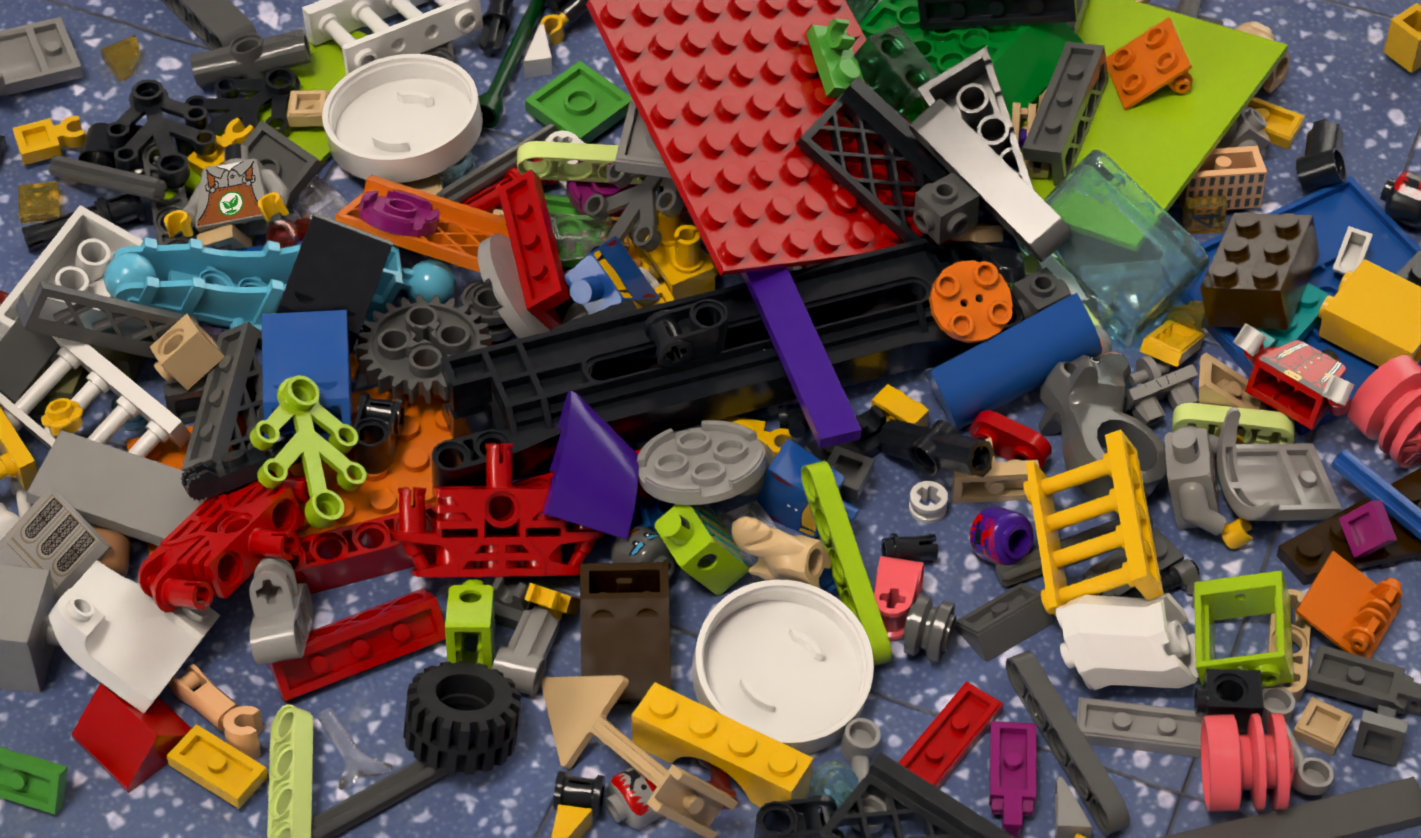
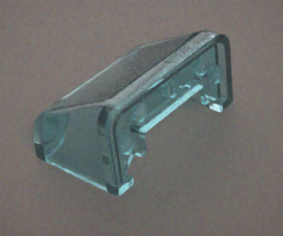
[1016,150,1209,348]

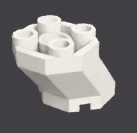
[1056,593,1199,690]

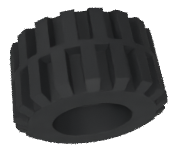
[403,661,521,775]

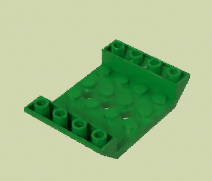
[856,0,1085,121]

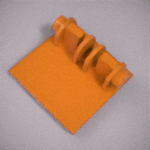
[1106,17,1193,110]
[1295,551,1403,658]

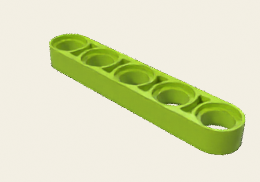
[801,461,892,666]

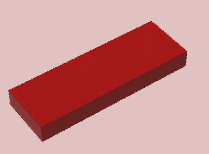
[898,681,1004,789]

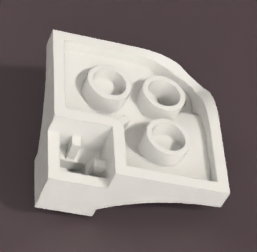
[48,560,220,714]

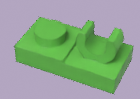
[806,18,864,98]
[0,747,68,815]

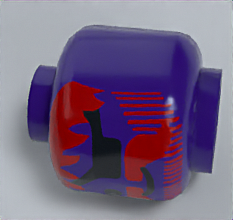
[970,506,1034,565]

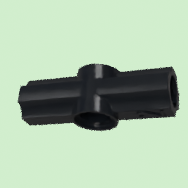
[878,419,995,477]

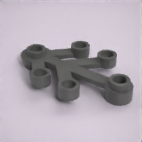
[584,161,684,256]

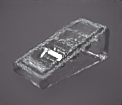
[549,213,630,261]

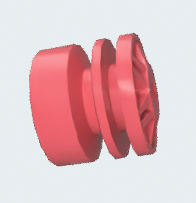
[1347,355,1421,469]
[1200,713,1294,812]

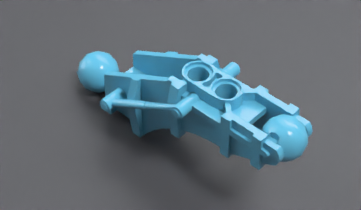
[103,237,456,333]

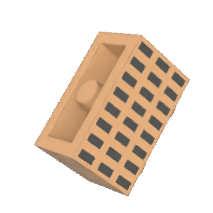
[1178,146,1267,213]

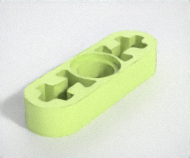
[1172,403,1295,444]

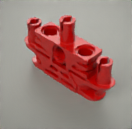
[390,443,605,577]
[138,469,310,613]

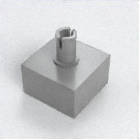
[0,564,61,693]

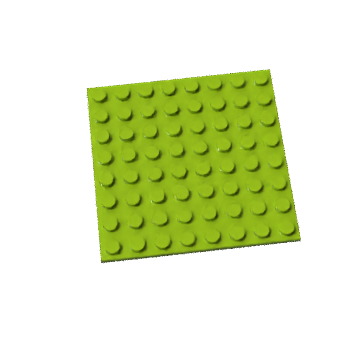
[904,0,1288,252]

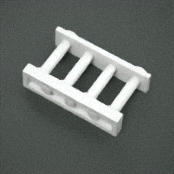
[302,0,483,75]
[0,336,191,458]

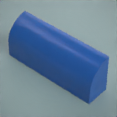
[924,293,1102,431]

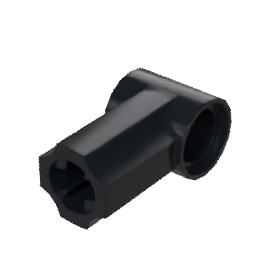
[1296,119,1346,192]

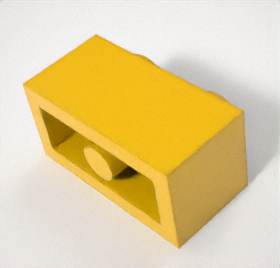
[871,384,929,427]

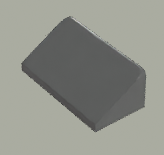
[0,317,61,404]
[955,583,1054,661]

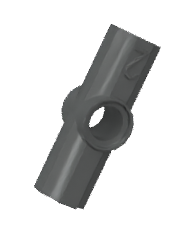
[191,29,312,89]

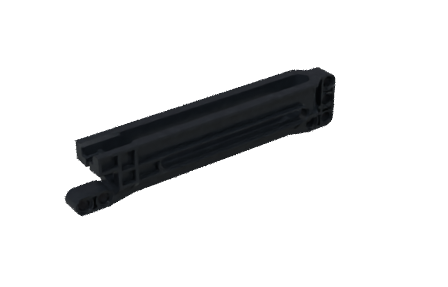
[431,238,1023,486]

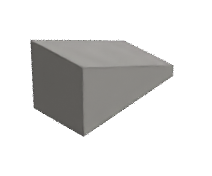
[1055,777,1093,838]

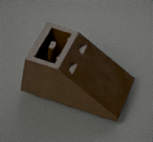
[580,562,671,703]

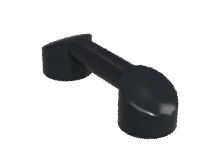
[977,243,1026,283]

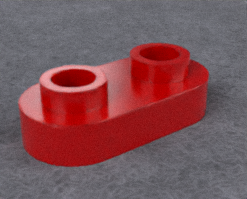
[969,410,1052,469]

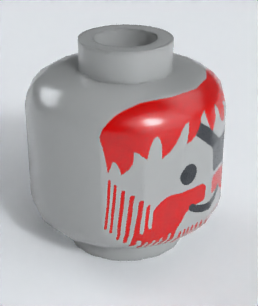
[605,766,664,829]

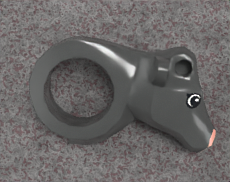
[1038,352,1167,500]

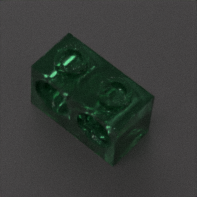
[854,24,938,118]

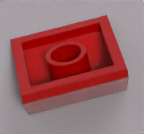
[71,683,192,793]

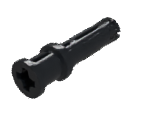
[21,194,147,252]

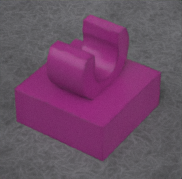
[1339,500,1397,558]

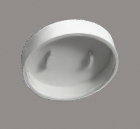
[322,54,483,183]
[692,580,874,755]

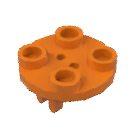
[929,260,1013,343]

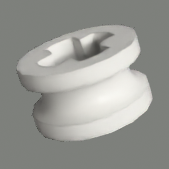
[909,481,948,524]

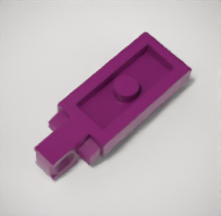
[989,721,1036,838]

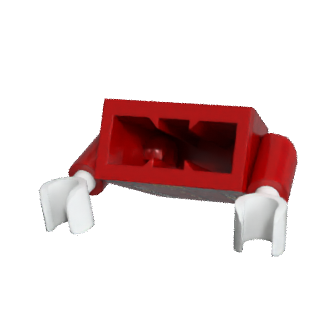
[1233,323,1355,430]

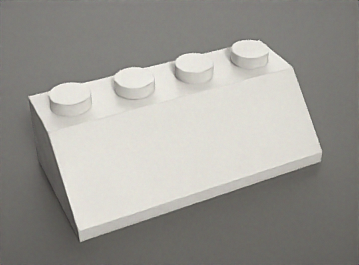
[0,205,143,362]

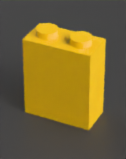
[1318,259,1421,367]

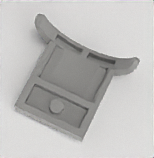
[0,17,83,97]
[1216,407,1342,521]

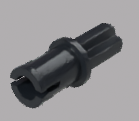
[479,0,513,56]

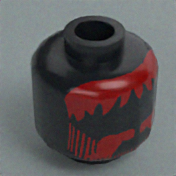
[1380,171,1421,229]

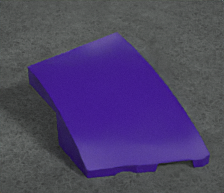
[542,391,639,539]

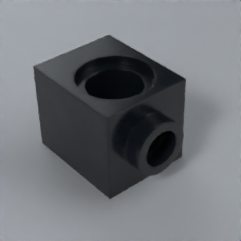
[1194,669,1264,733]

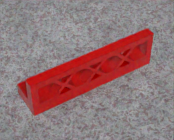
[498,169,570,331]
[266,588,446,701]

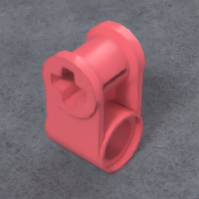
[874,556,925,641]

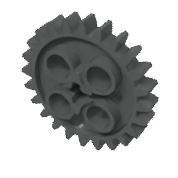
[356,295,492,404]

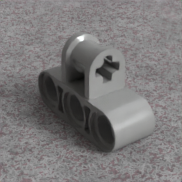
[249,557,313,665]

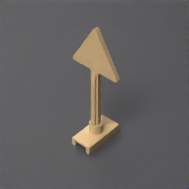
[541,675,738,838]

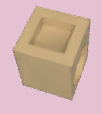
[150,314,225,391]

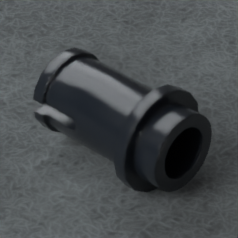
[881,533,938,562]

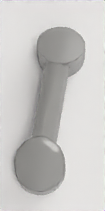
[1261,685,1334,795]
[841,718,887,833]

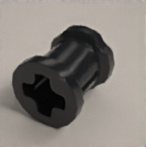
[553,771,605,817]

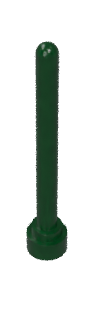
[478,0,546,128]

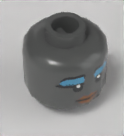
[611,526,675,578]

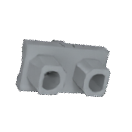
[1123,355,1199,427]

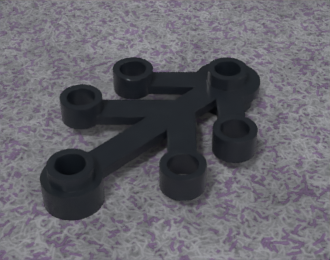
[175,67,301,157]
[106,79,218,189]

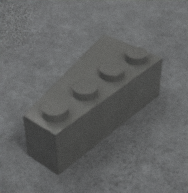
[918,46,1034,231]

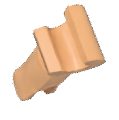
[168,664,263,760]

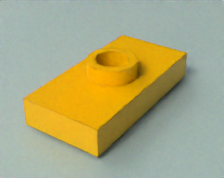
[1139,320,1205,367]

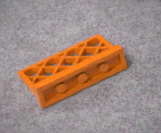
[335,175,510,273]

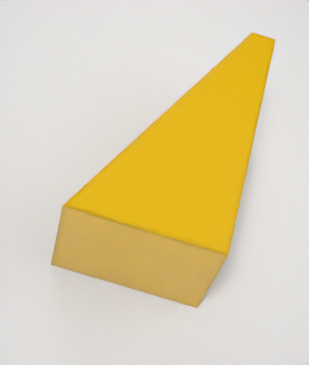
[551,804,593,838]

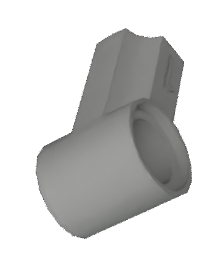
[492,607,560,696]

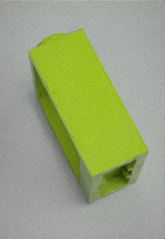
[1194,570,1294,687]

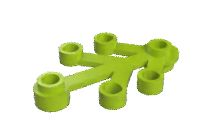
[249,375,367,529]

